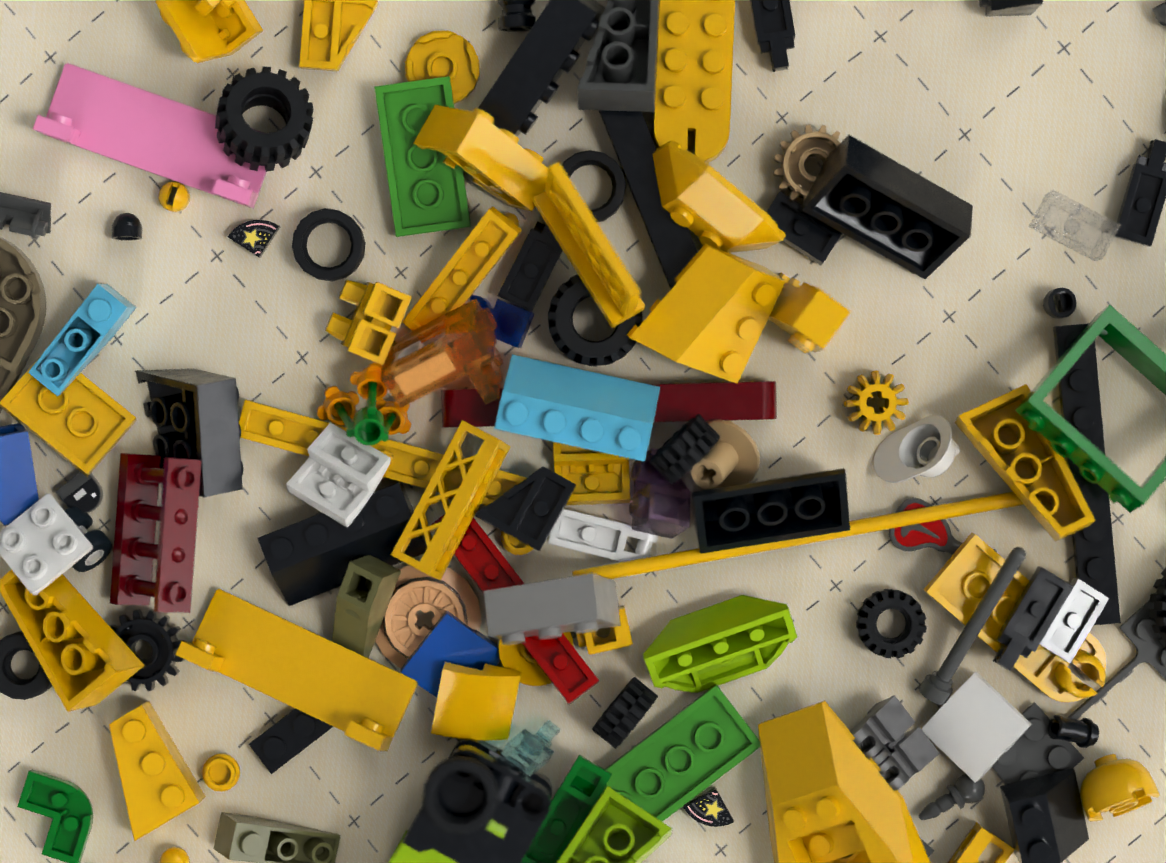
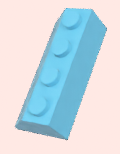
[494,355,660,462]

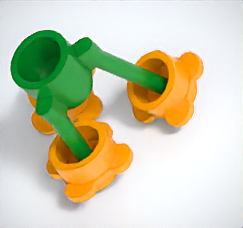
[317,363,412,445]

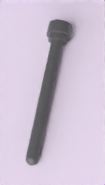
[919,547,1026,705]

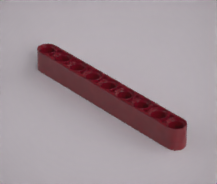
[441,381,777,427]

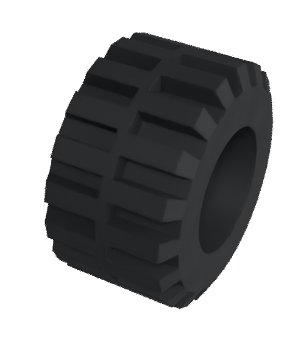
[215,66,314,172]
[548,274,643,367]

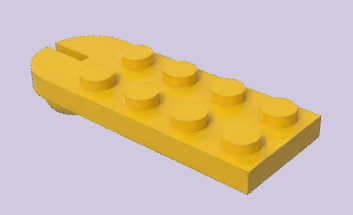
[654,0,735,163]
[923,533,1106,703]

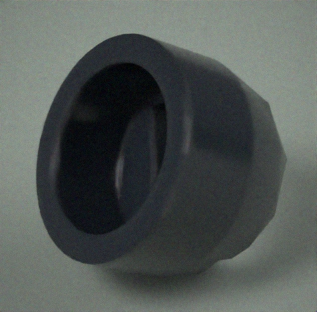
[112,213,142,241]
[1043,288,1077,319]

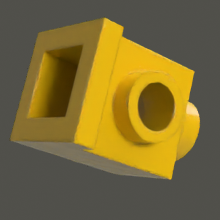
[576,606,633,655]

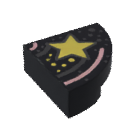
[228,220,280,258]
[683,787,734,827]

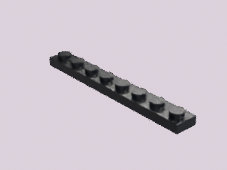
[1053,323,1121,625]

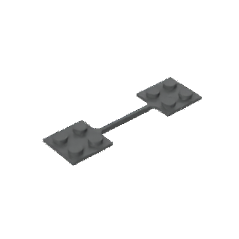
[992,600,1166,784]

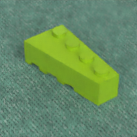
[557,787,672,863]

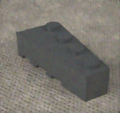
[577,0,659,112]

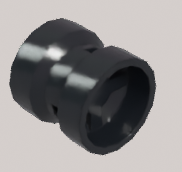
[498,0,536,32]

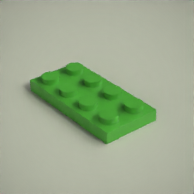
[375,76,471,237]

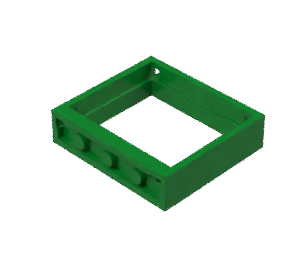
[1015,305,1166,512]

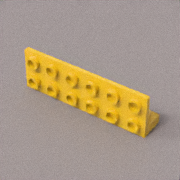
[175,589,418,751]

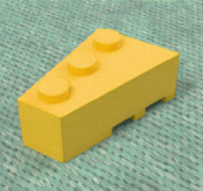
[413,105,548,211]
[768,272,851,354]
[109,701,206,841]

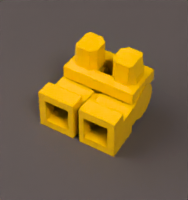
[325,280,412,365]

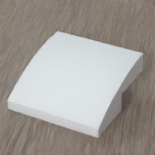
[286,422,391,528]
[921,672,1032,783]

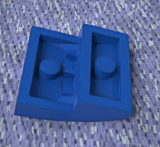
[401,610,501,697]

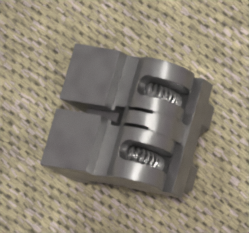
[850,695,940,790]

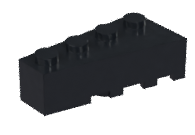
[478,0,605,136]

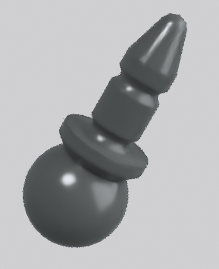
[919,774,985,820]

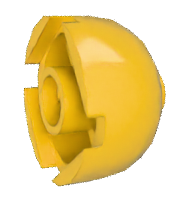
[1080,754,1160,822]

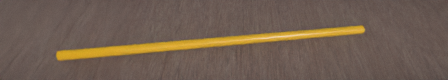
[572,492,1024,579]

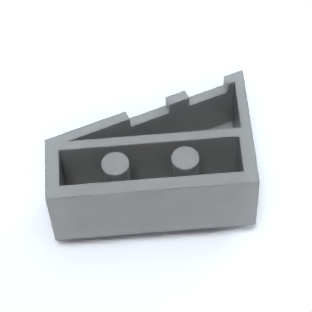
[484,573,621,645]

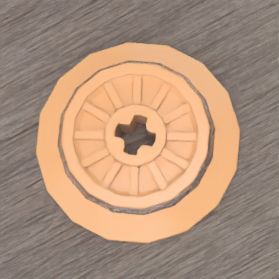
[375,565,482,669]

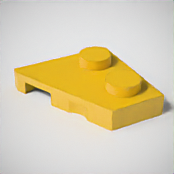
[299,0,378,72]

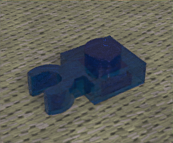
[463,295,535,348]

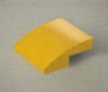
[553,442,630,505]
[431,662,522,741]

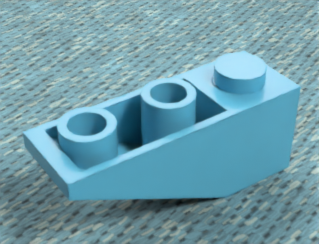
[28,284,137,396]

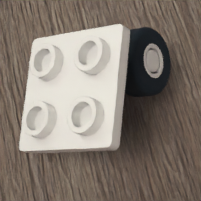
[0,493,112,595]

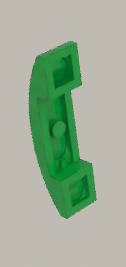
[521,755,612,863]

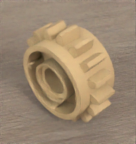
[773,125,840,203]

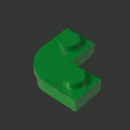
[17,769,93,863]

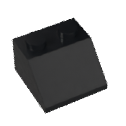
[1000,768,1089,863]

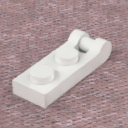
[548,508,659,562]

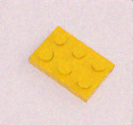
[0,356,136,477]

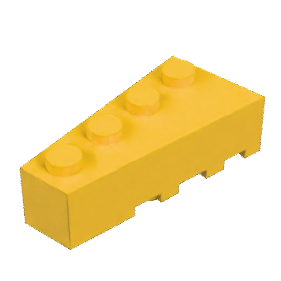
[954,384,1095,542]
[0,569,145,712]

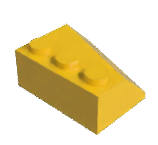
[627,244,786,384]

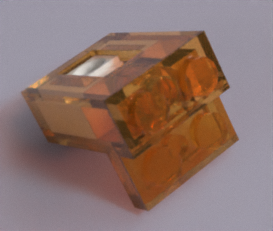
[381,299,503,408]

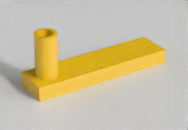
[402,206,522,337]

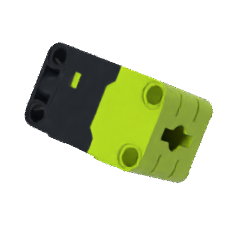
[389,739,552,863]

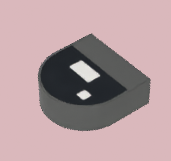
[56,472,103,513]

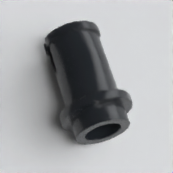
[1048,715,1099,748]

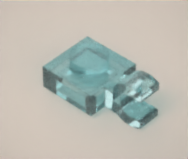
[501,720,561,777]

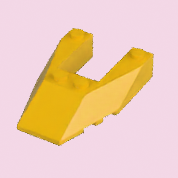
[758,701,930,863]

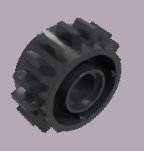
[110,609,185,691]

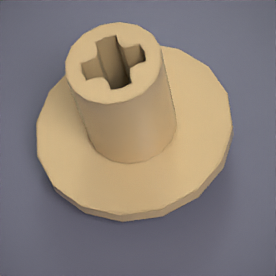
[691,420,760,489]

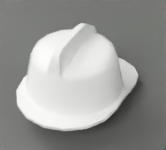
[874,415,960,483]

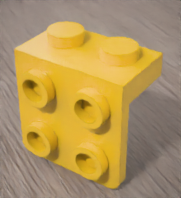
[156,0,264,63]

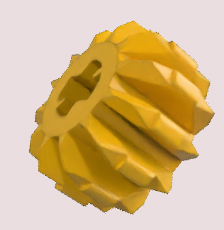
[843,371,909,435]

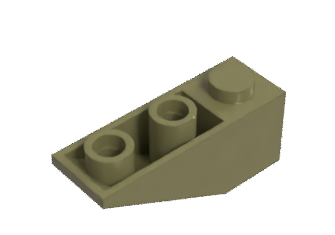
[332,555,401,658]
[214,812,340,863]

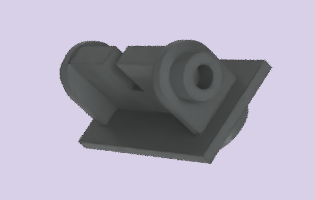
[0,192,51,238]

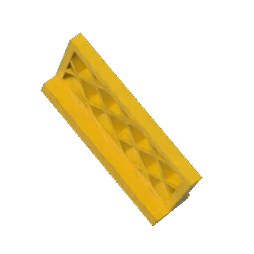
[533,162,645,328]

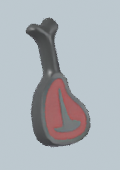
[889,497,996,555]

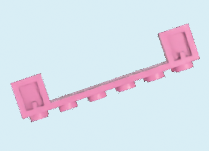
[33,63,267,209]

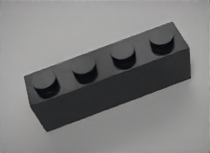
[802,135,973,279]
[691,468,850,554]
[258,482,427,606]

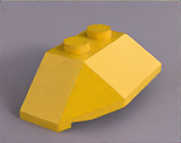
[652,139,786,253]

